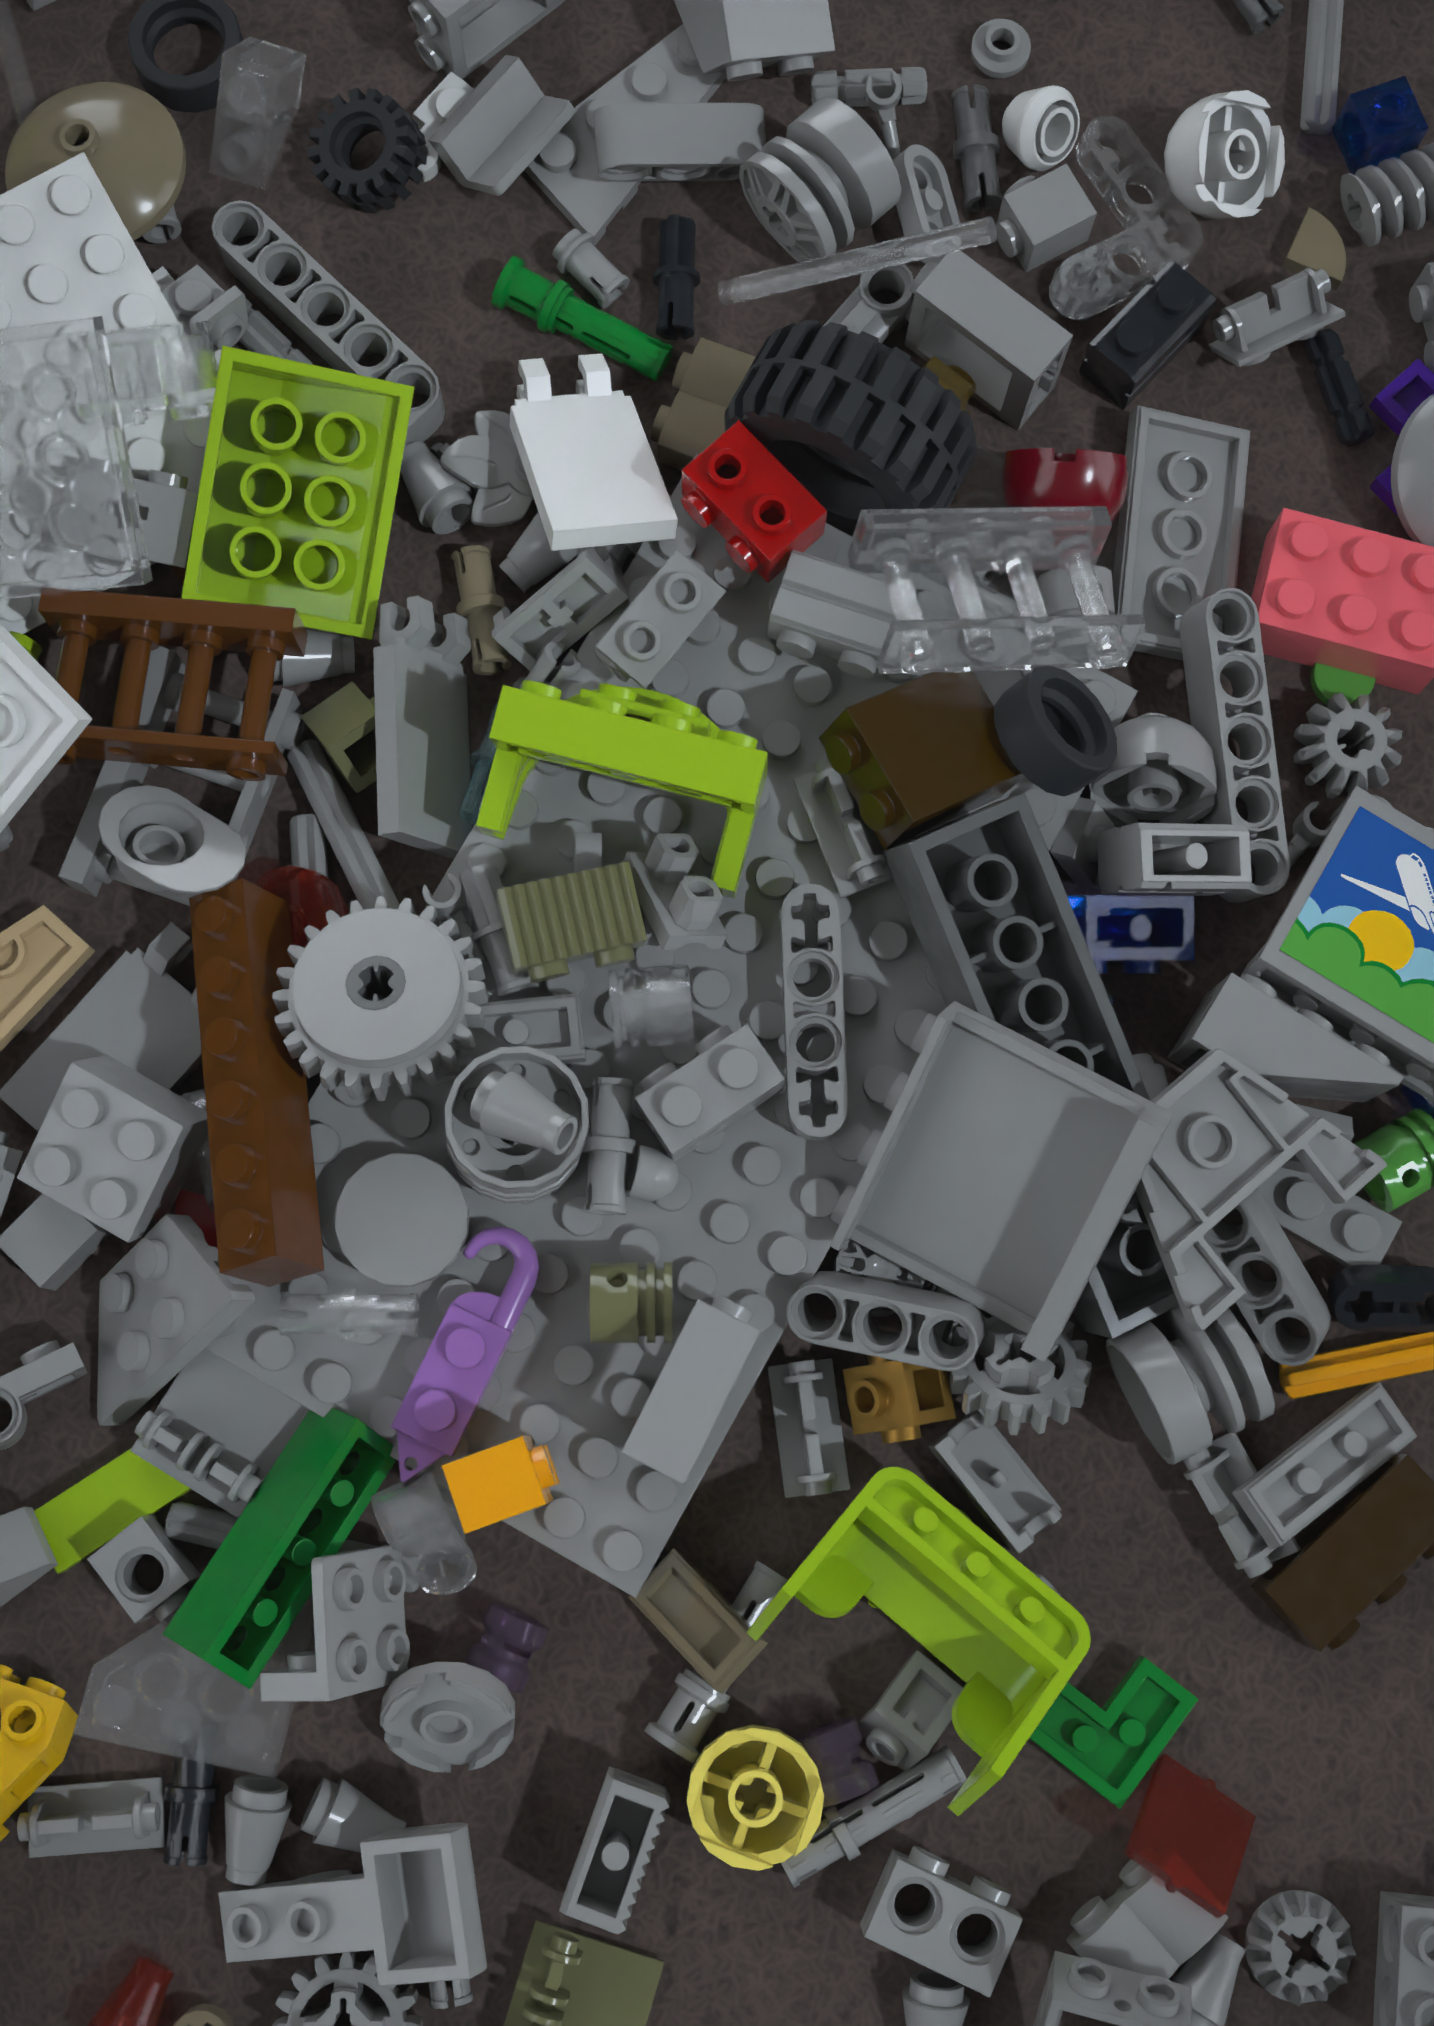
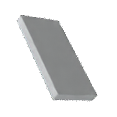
[1113,405,1250,661]

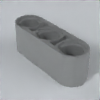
[593,102,766,182]
[1205,1189,1331,1366]
[786,1271,986,1371]

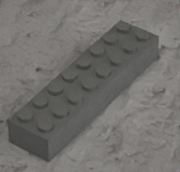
[883,793,1210,1339]

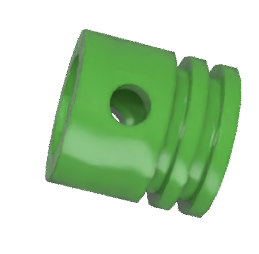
[1353,1108,1434,1213]

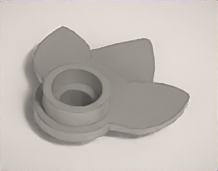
[440,410,534,527]

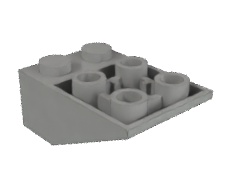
[1167,973,1404,1102]

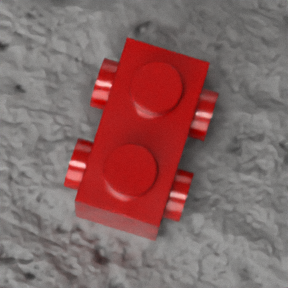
[681,420,827,583]

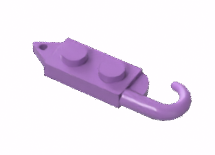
[391,1226,539,1482]

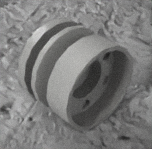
[739,96,902,269]
[445,1046,589,1203]
[1106,1306,1275,1465]

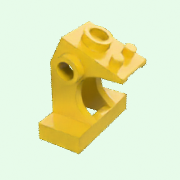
[0,1664,79,1842]

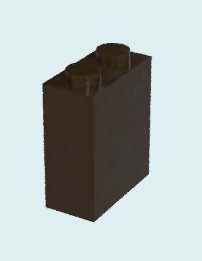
[819,659,1024,850]

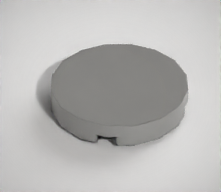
[335,1153,470,1287]
[380,1662,515,1773]

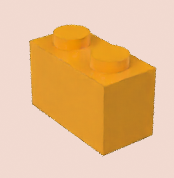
[442,1436,560,1534]

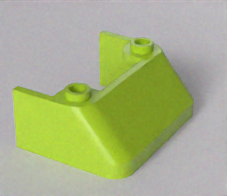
[746,1467,1091,1816]

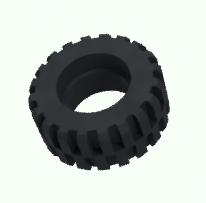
[724,320,977,547]

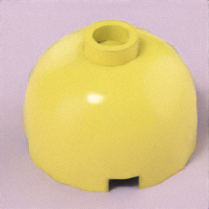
[687,1725,824,1871]

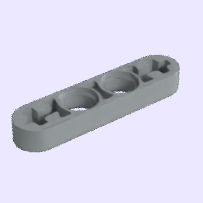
[780,883,848,1141]

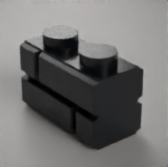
[1079,260,1216,410]

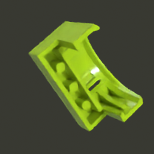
[476,680,768,899]

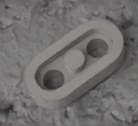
[892,144,964,264]

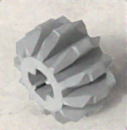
[1293,693,1403,799]

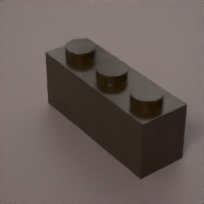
[1251,1454,1434,1652]

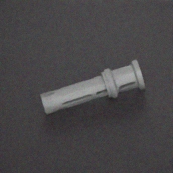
[644,1561,788,1764]

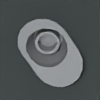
[98,785,246,894]

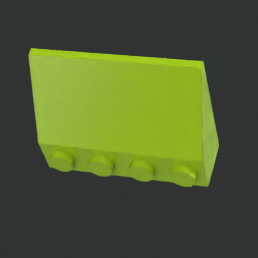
[181,345,415,640]

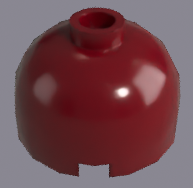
[1002,448,1129,547]

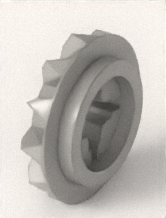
[1245,1890,1356,2006]

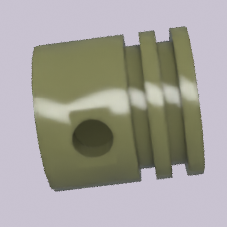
[589,1262,673,1343]

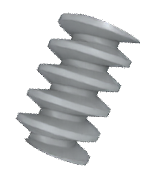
[1340,143,1434,247]

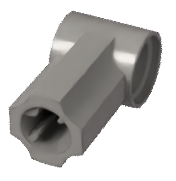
[823,258,914,344]

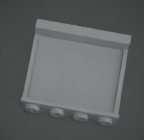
[830,1001,1175,1362]

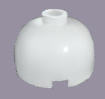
[1164,90,1285,220]

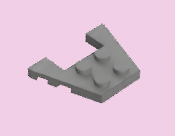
[1135,1048,1387,1331]

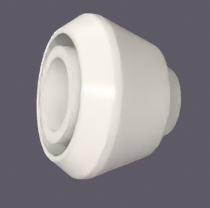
[1002,85,1080,171]

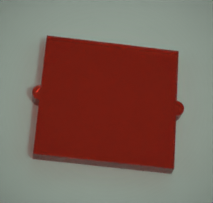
[1124,1754,1256,1918]

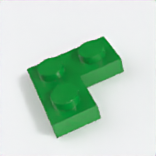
[1030,1655,1199,1809]

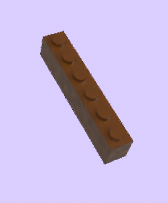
[189,878,325,1287]

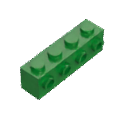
[162,1408,396,1689]

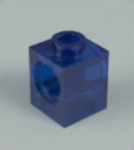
[1332,76,1429,175]

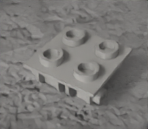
[130,1349,309,1518]

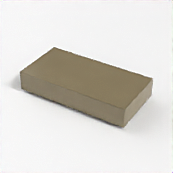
[628,1548,768,1694]

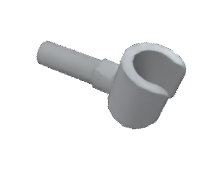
[865,71,902,160]
[1288,801,1337,869]
[422,873,487,962]

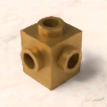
[843,1355,956,1444]

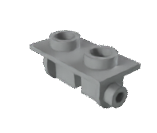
[1208,268,1345,367]
[595,549,726,689]
[794,757,894,899]
[768,1358,850,1498]
[1183,1433,1300,1578]
[17,1777,166,1858]

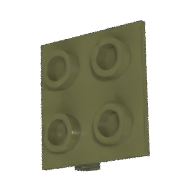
[504,1920,665,2026]

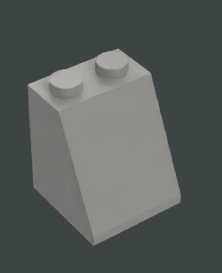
[674,0,835,81]

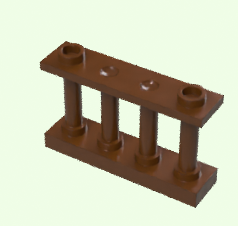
[38,587,308,781]

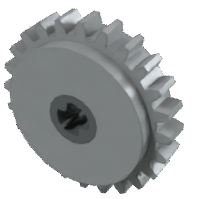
[272,896,488,1101]

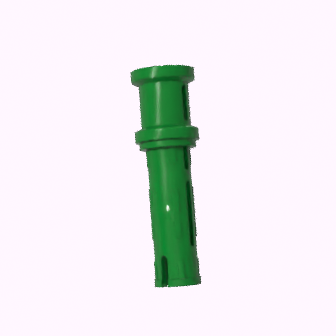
[491,255,674,382]

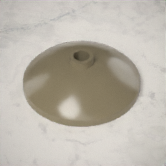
[5,82,186,241]

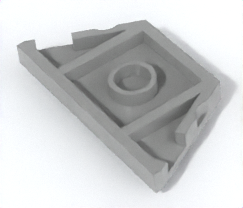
[97,1214,255,1426]

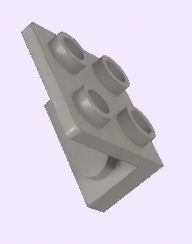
[260,1544,410,1701]

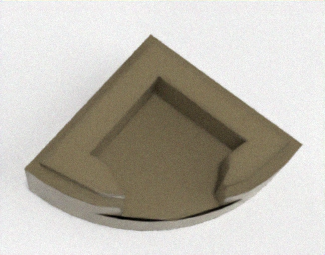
[1282,207,1346,291]

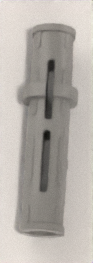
[781,1745,967,1888]

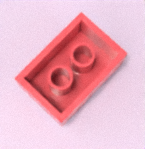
[1251,508,1434,695]

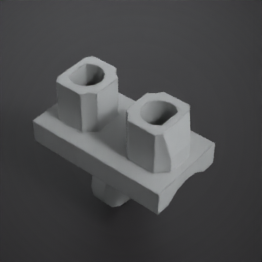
[623,833,728,951]

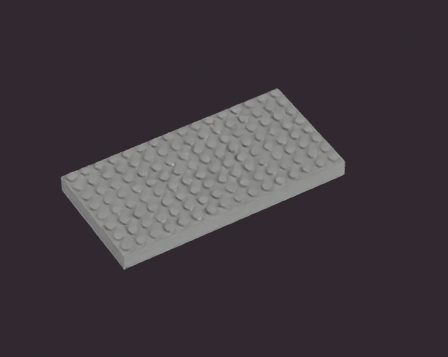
[204,453,1138,1598]

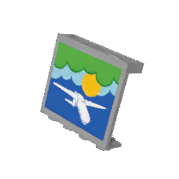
[1241,786,1434,1103]

